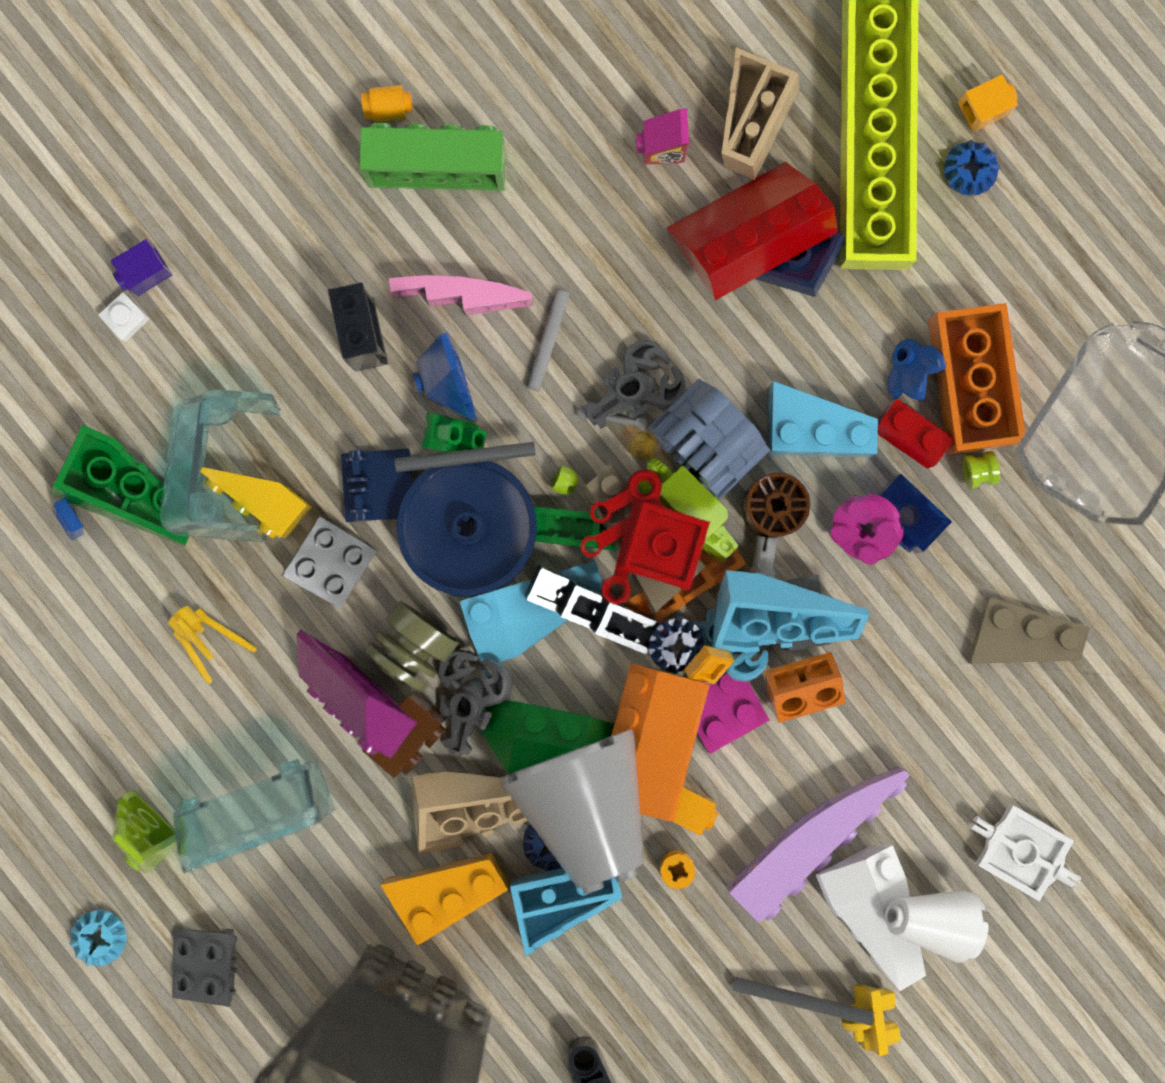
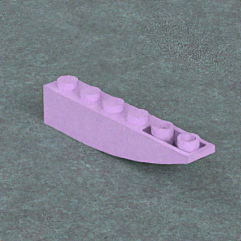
[726,767,910,923]

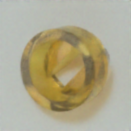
[628,431,657,459]

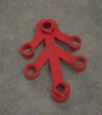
[581,470,664,605]

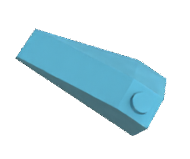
[460,561,603,667]

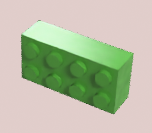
[360,123,506,191]

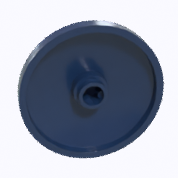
[397,461,537,597]

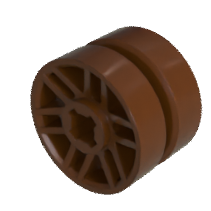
[742,472,810,538]

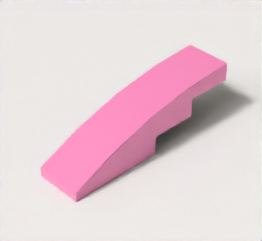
[389,275,533,315]

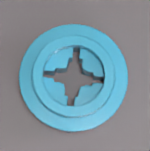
[69,910,127,967]

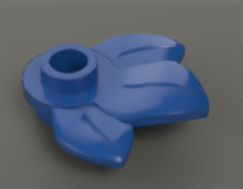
[888,339,946,401]

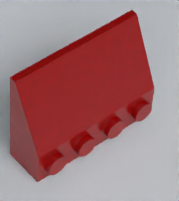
[666,162,838,300]

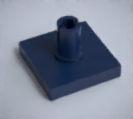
[755,233,845,297]

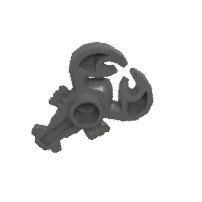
[584,339,686,429]
[439,650,513,756]

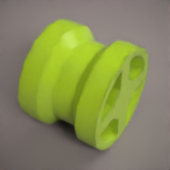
[962,451,1000,489]

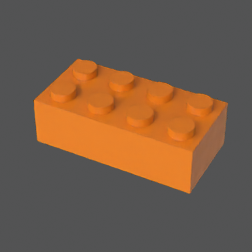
[928,303,1027,455]

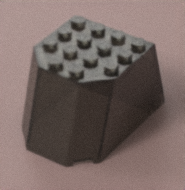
[253,944,491,1083]

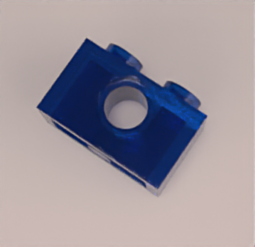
[877,474,952,553]

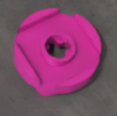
[831,494,903,565]

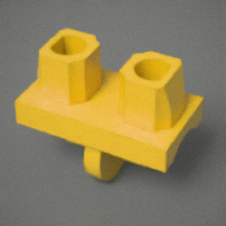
[841,984,901,1056]

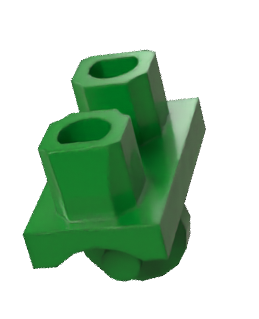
[421,413,486,453]

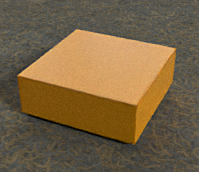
[684,646,735,684]

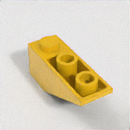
[200,467,312,539]

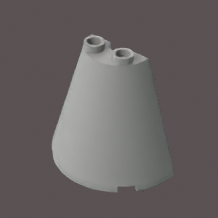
[499,729,644,894]

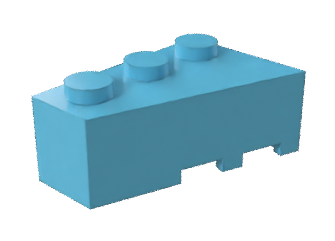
[767,381,878,458]
[510,868,622,957]

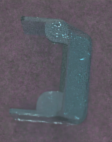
[160,390,280,543]
[173,758,335,873]

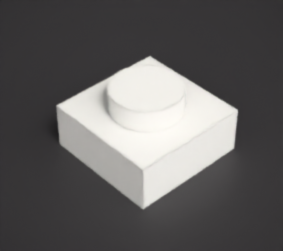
[98,292,150,342]

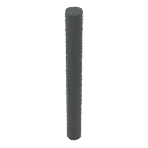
[395,442,536,472]
[733,977,875,1026]

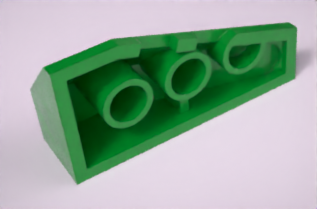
[50,424,199,546]

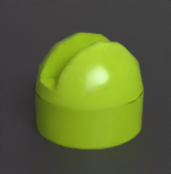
[551,465,579,495]

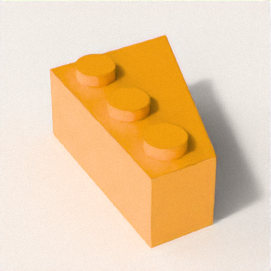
[380,853,510,946]

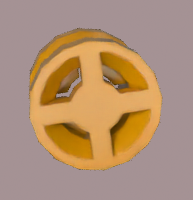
[659,850,695,889]

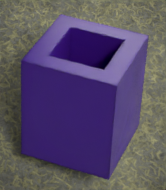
[110,239,173,296]

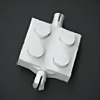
[969,804,1081,902]

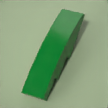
[534,506,618,552]

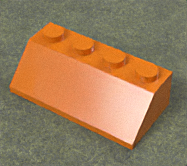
[611,663,710,822]

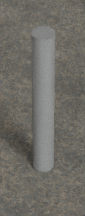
[527,289,570,392]

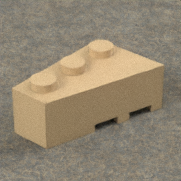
[721,47,800,180]

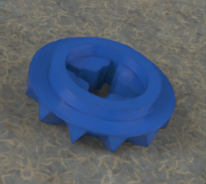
[944,140,1000,196]

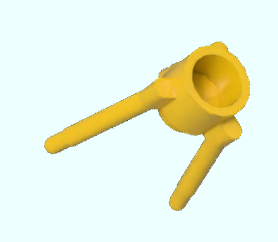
[168,606,257,684]

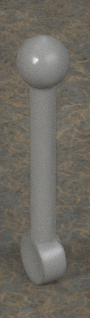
[577,406,648,431]

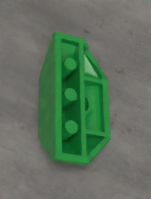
[481,700,614,774]

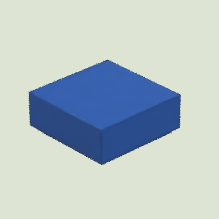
[53,498,84,541]

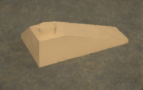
[412,772,528,853]

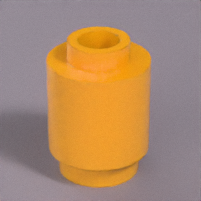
[361,84,413,123]

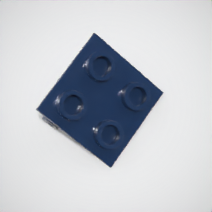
[341,449,412,522]

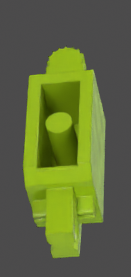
[637,458,739,563]

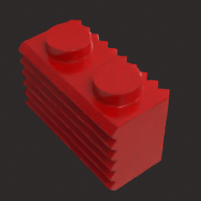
[878,399,954,469]

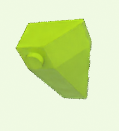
[113,790,183,873]

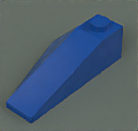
[413,333,478,422]

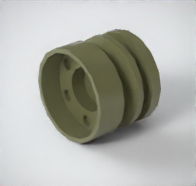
[364,601,459,692]

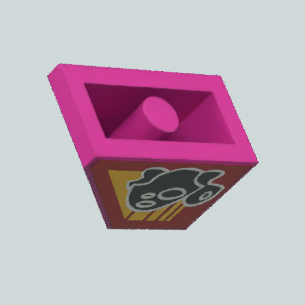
[636,108,689,165]

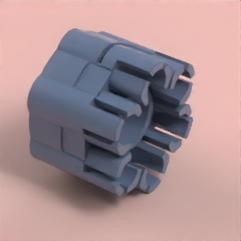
[648,378,770,500]

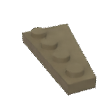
[584,464,705,615]

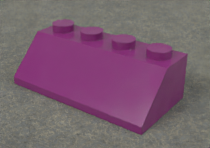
[296,629,417,758]

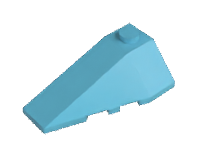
[713,570,870,653]

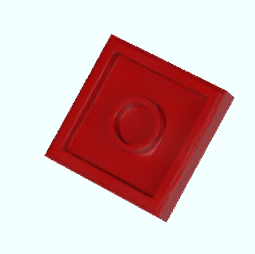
[620,501,710,591]

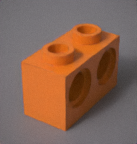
[764,652,846,723]

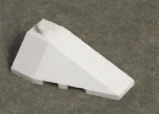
[816,845,926,991]

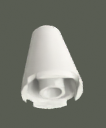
[885,891,989,963]

